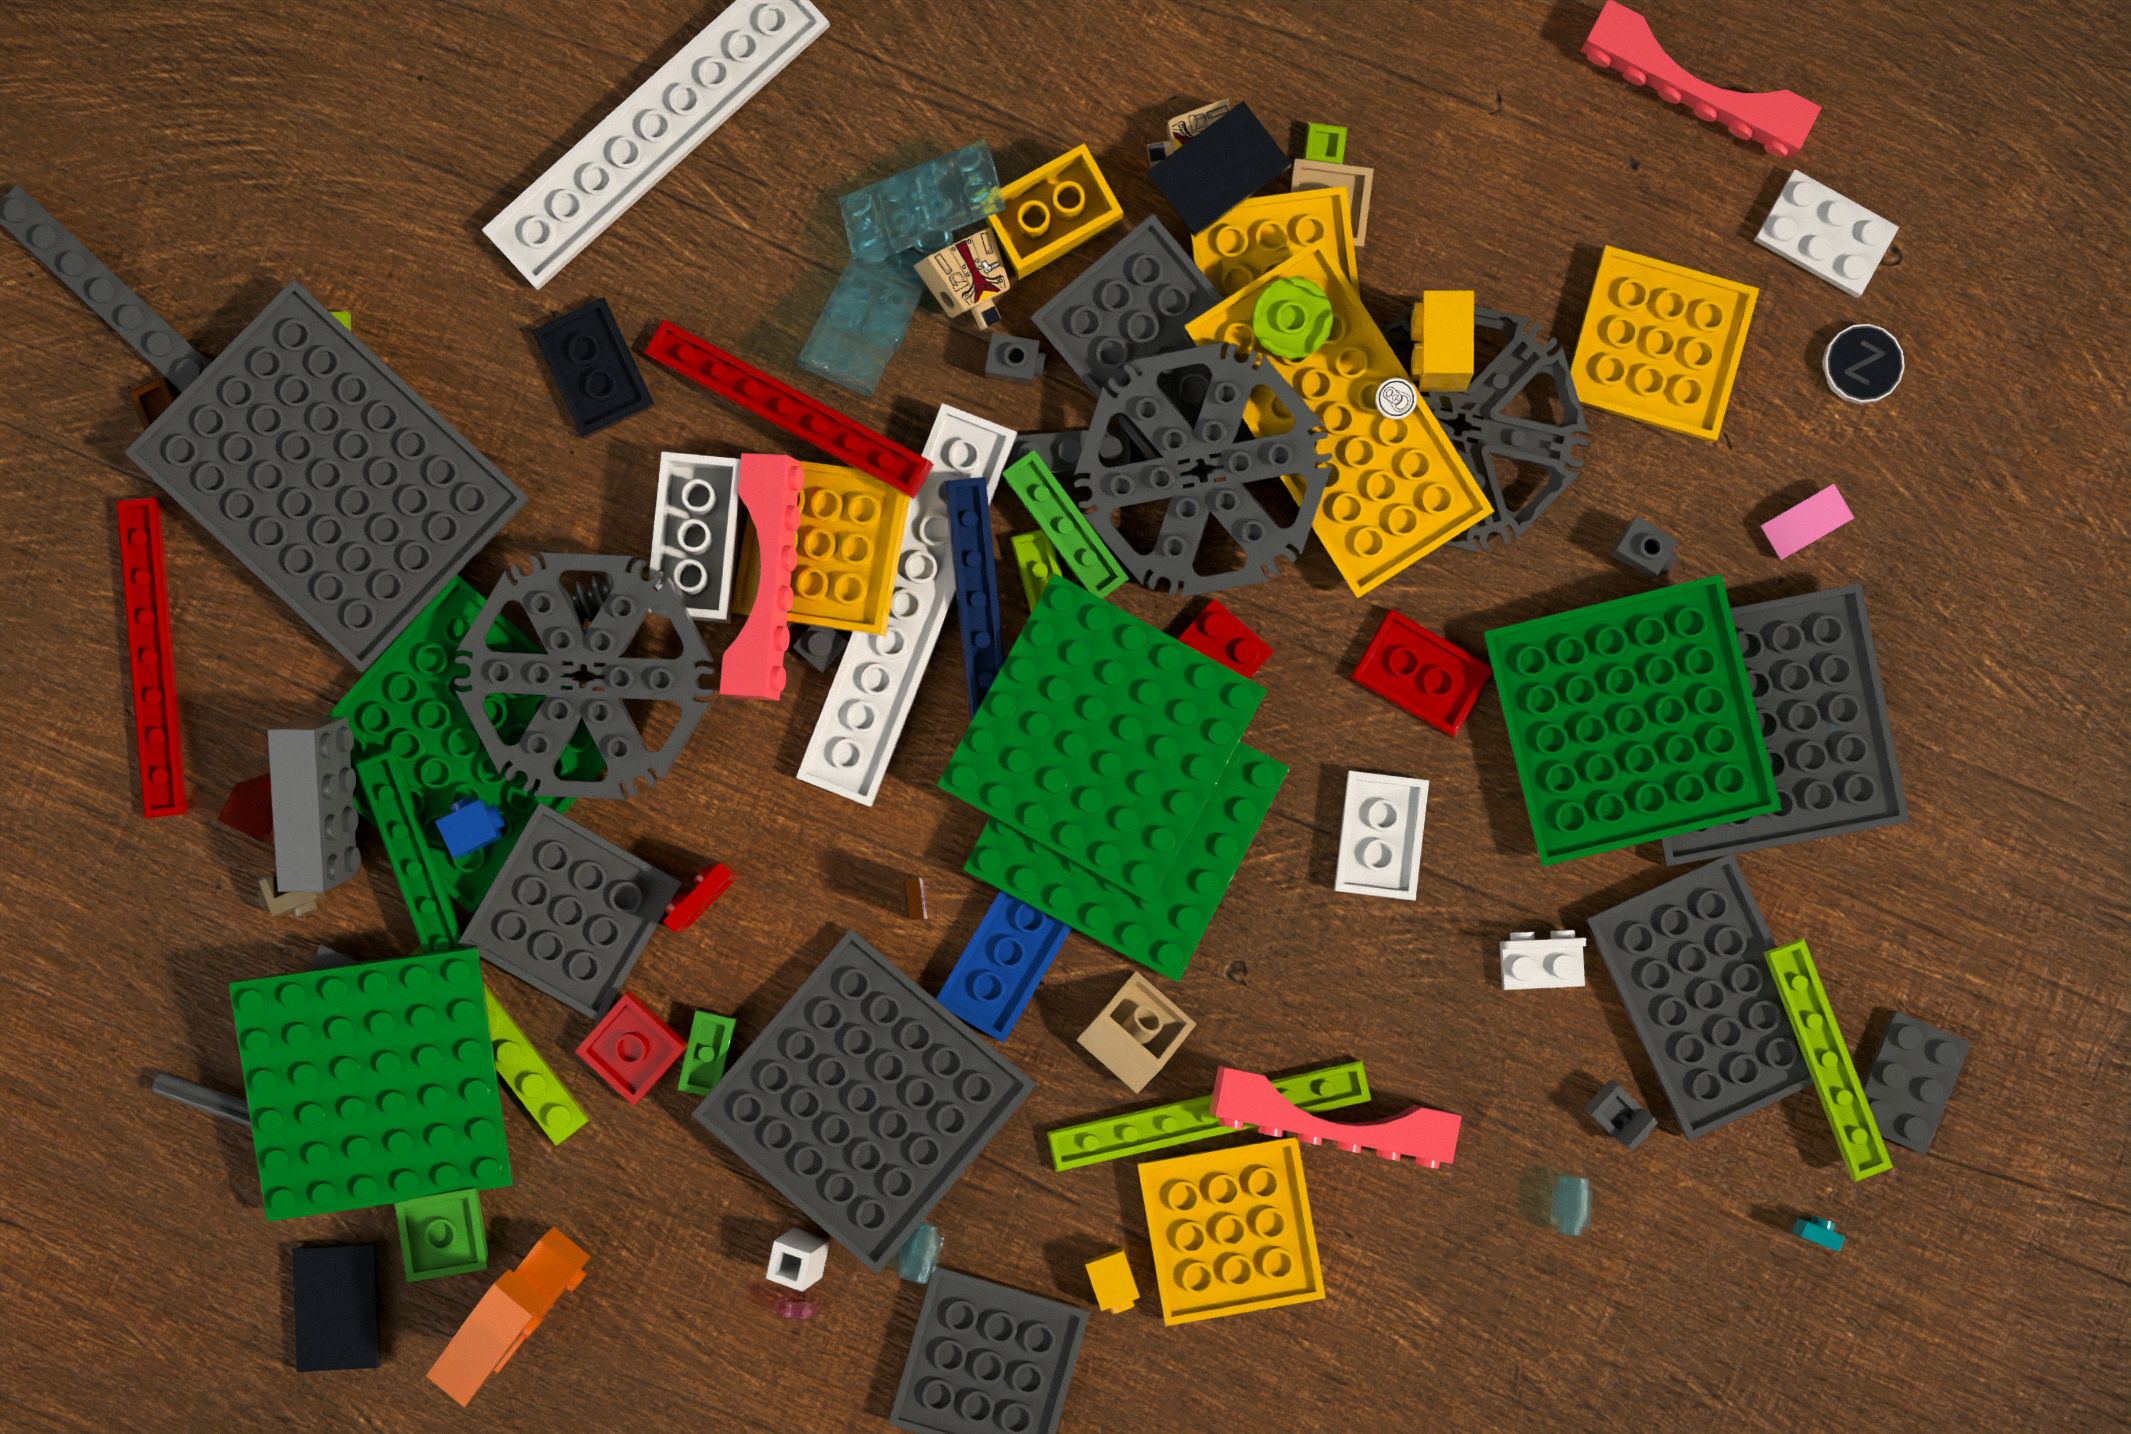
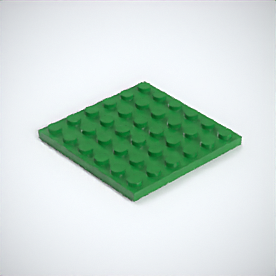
[936,573,1268,903]
[326,574,607,914]
[1483,574,1782,867]
[963,741,1290,982]
[229,946,513,1222]

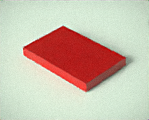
[1349,608,1492,738]

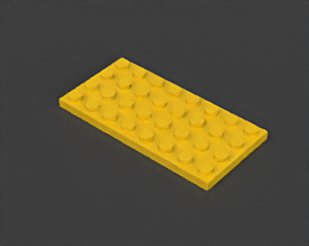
[1184,238,1494,598]

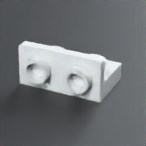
[1500,930,1586,990]

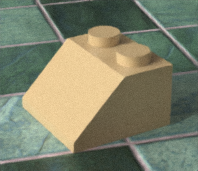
[1077,971,1196,1094]

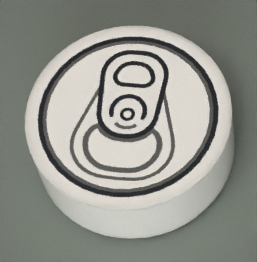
[1375,378,1417,420]

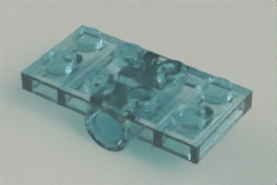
[839,139,1006,268]
[797,230,927,398]

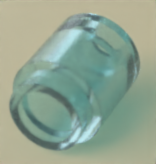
[1550,1176,1593,1236]
[895,1222,944,1284]

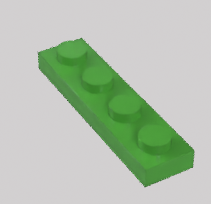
[1001,450,1129,599]

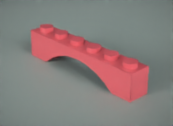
[1581,0,1822,159]
[719,453,804,701]
[1209,1065,1462,1169]

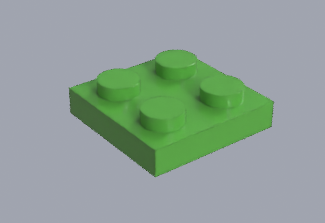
[395,1188,490,1283]

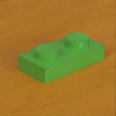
[677,1010,737,1096]

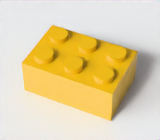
[979,143,1124,280]
[1410,291,1474,392]

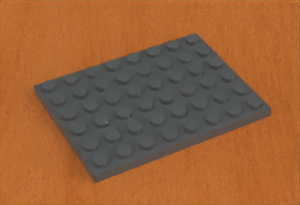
[124,279,531,674]

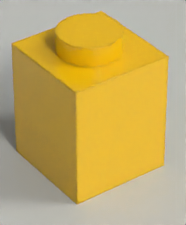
[1085,1247,1140,1314]

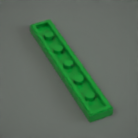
[354,749,464,953]

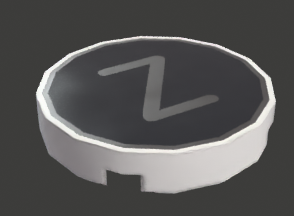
[1822,324,1905,404]

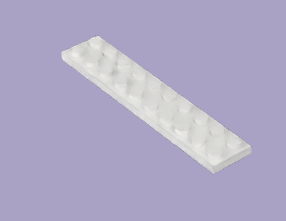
[482,0,830,290]
[796,403,1017,807]

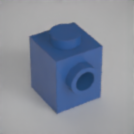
[435,797,505,859]

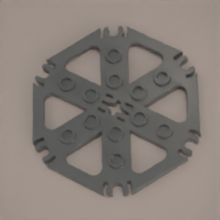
[1382,306,1589,553]
[1073,341,1333,598]
[455,552,715,800]

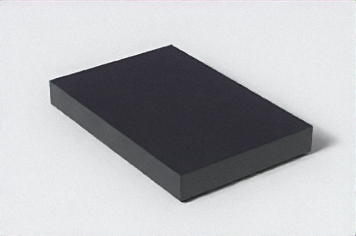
[1147,101,1292,238]
[532,297,656,439]
[292,1244,381,1372]

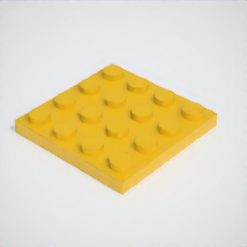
[1190,186,1361,300]
[1569,245,1759,443]
[731,461,910,636]
[1137,1136,1326,1326]

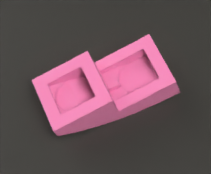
[1761,484,1855,560]

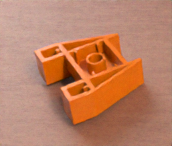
[426,1226,591,1408]

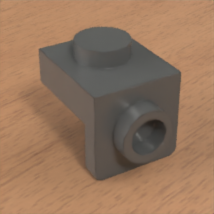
[1584,1079,1658,1151]

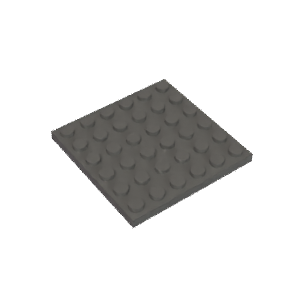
[1661,584,1910,866]
[691,929,1036,1275]

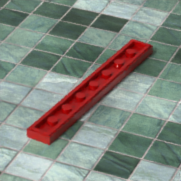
[644,319,934,500]
[116,497,188,819]

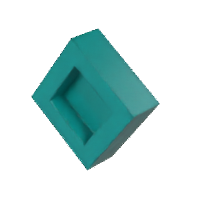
[1792,1215,1845,1252]

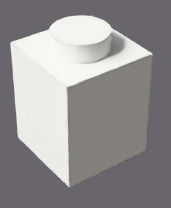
[766,1227,830,1292]

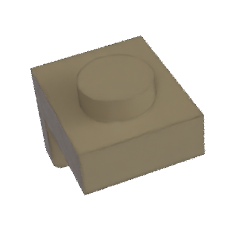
[257,876,327,918]

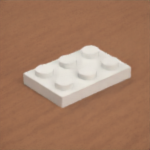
[1753,169,1899,298]
[1334,771,1429,901]

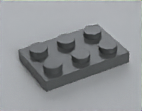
[1862,1011,1971,1155]

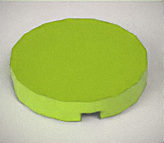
[1252,277,1333,359]

